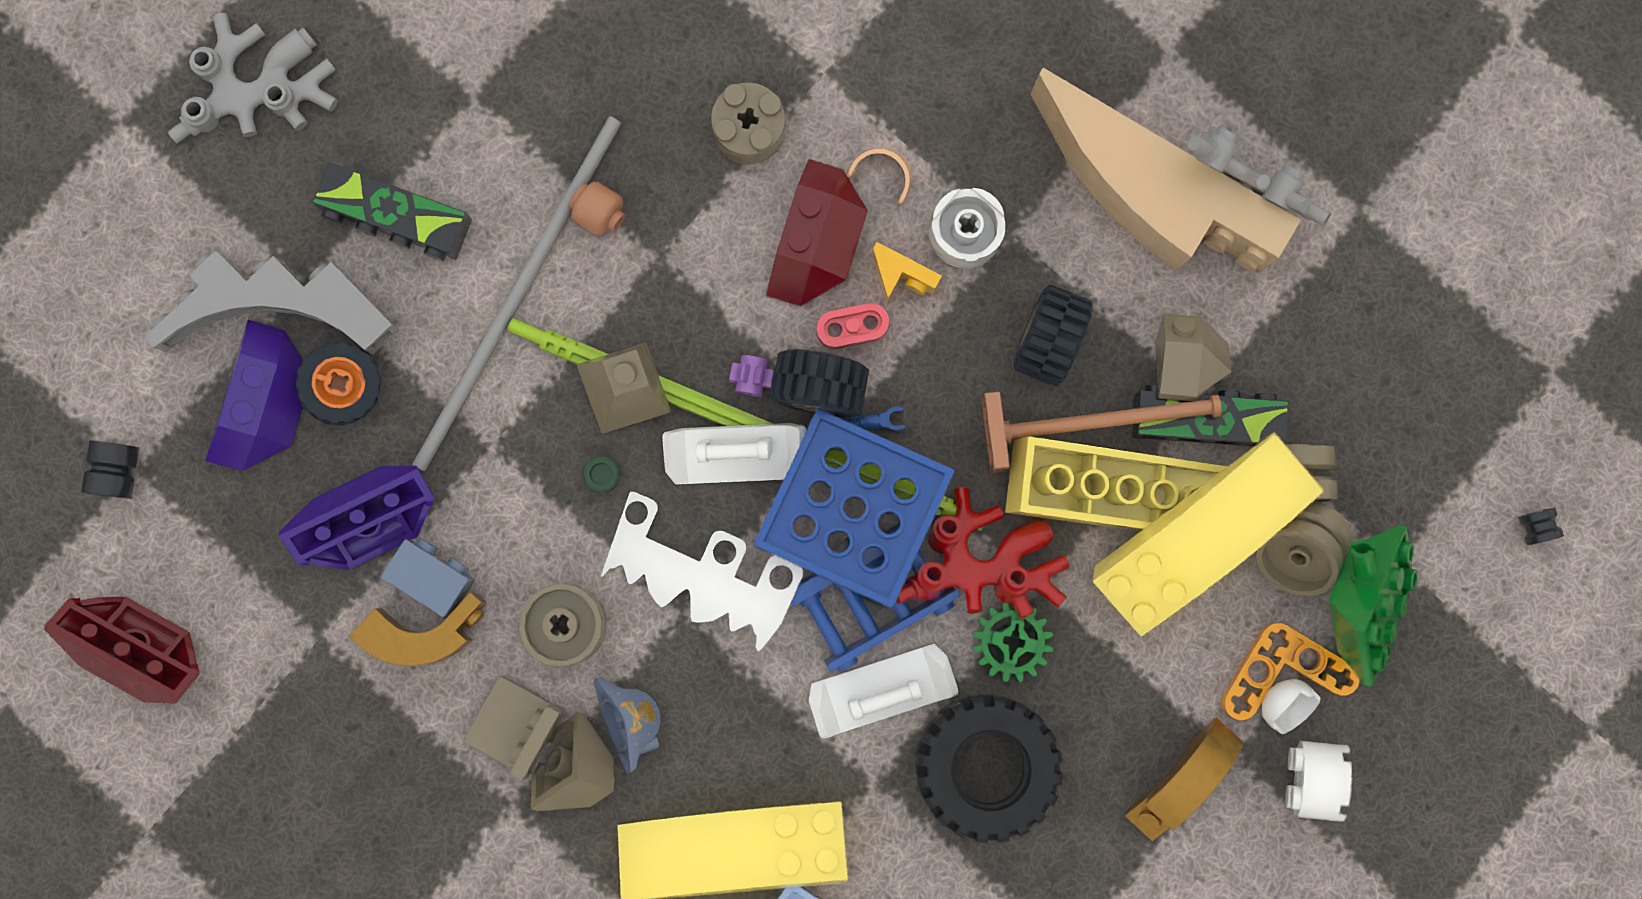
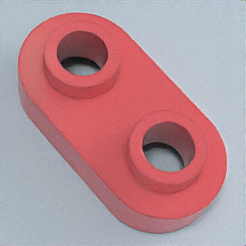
[817,303,889,349]

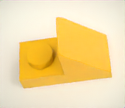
[872,242,942,303]

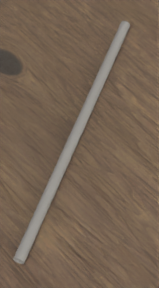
[412,116,622,471]

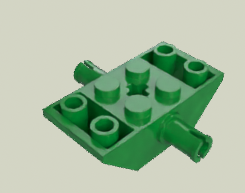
[1329,525,1418,687]

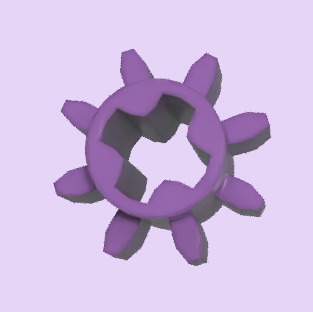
[729,355,775,397]

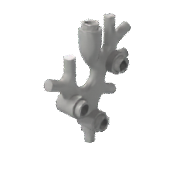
[168,13,338,144]
[1188,126,1331,226]

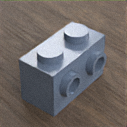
[381,537,475,618]

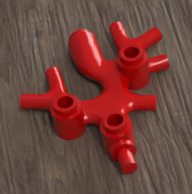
[896,487,1069,619]

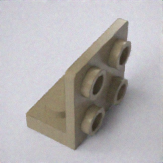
[464,676,565,781]

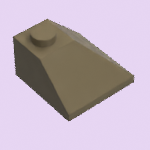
[577,342,671,434]

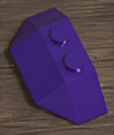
[205,320,303,471]
[279,466,435,570]

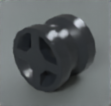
[1518,507,1564,545]

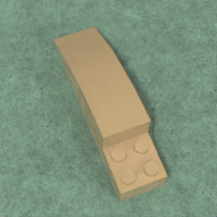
[1030,68,1301,272]

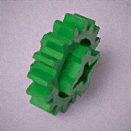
[971,602,1053,682]

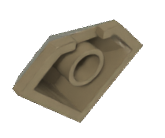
[1155,314,1232,401]
[531,712,615,811]

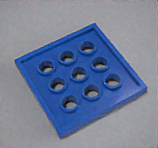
[753,408,955,609]

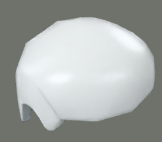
[1262,679,1320,734]

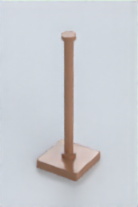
[981,392,1222,474]

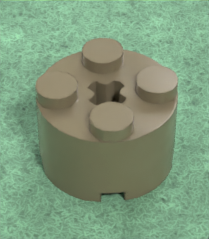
[711,83,785,165]

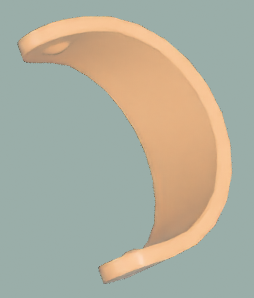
[847,147,912,205]

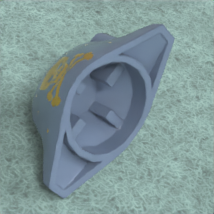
[593,678,661,774]

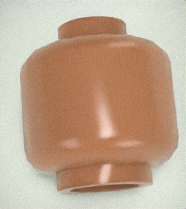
[569,181,626,236]

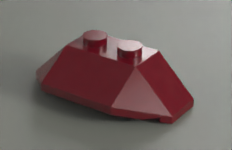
[766,159,868,307]
[44,597,199,704]

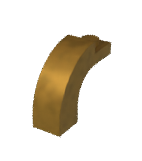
[348,592,487,666]
[1125,717,1244,842]

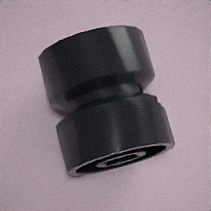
[81,440,140,499]

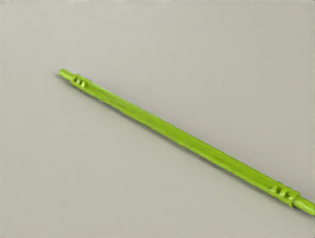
[508,318,983,531]

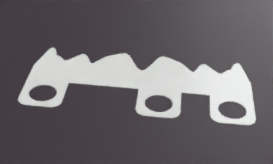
[601,492,803,652]

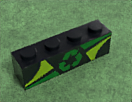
[312,162,472,262]
[1132,385,1289,447]

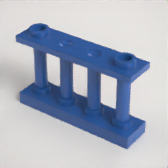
[787,523,960,672]

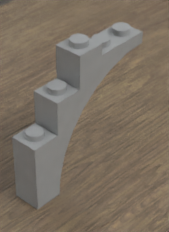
[144,250,399,355]

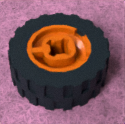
[296,342,381,426]

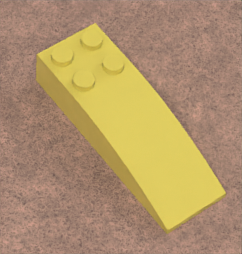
[1093,432,1324,637]
[1005,436,1228,531]
[617,802,848,899]

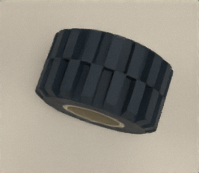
[1014,284,1092,387]
[770,349,869,418]

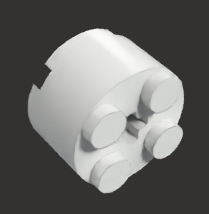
[929,188,1005,269]
[1285,741,1351,822]

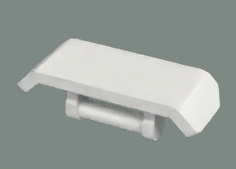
[662,423,807,484]
[809,643,959,739]

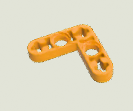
[1221,623,1360,720]

